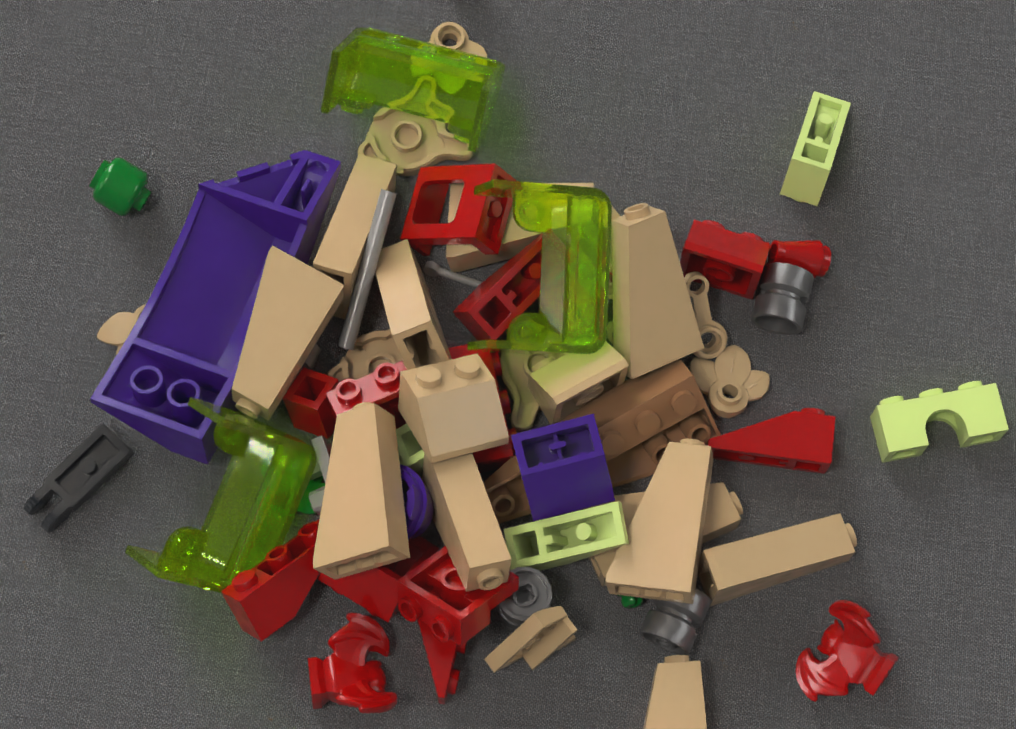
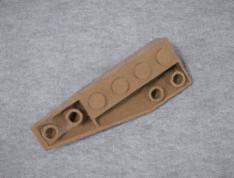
[483,359,721,524]

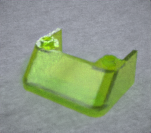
[321,27,506,152]
[467,179,612,354]
[125,397,317,593]

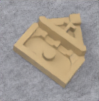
[484,606,577,673]

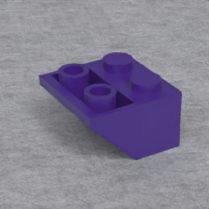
[511,413,615,521]

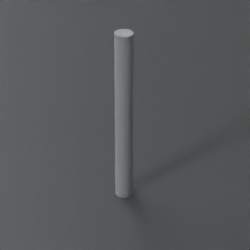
[338,189,397,350]

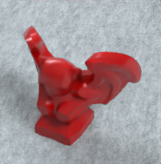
[796,600,900,702]
[307,613,398,713]

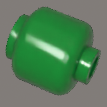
[89,157,152,216]

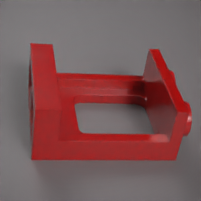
[400,163,518,256]

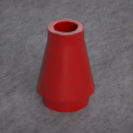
[768,240,831,278]

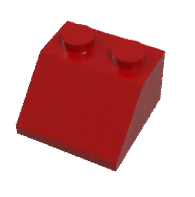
[680,219,771,300]
[318,536,439,622]

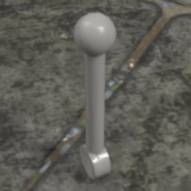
[423,261,482,288]

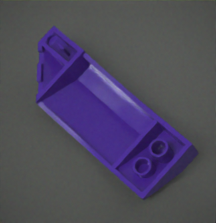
[90,150,342,465]

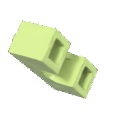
[870,381,1009,463]

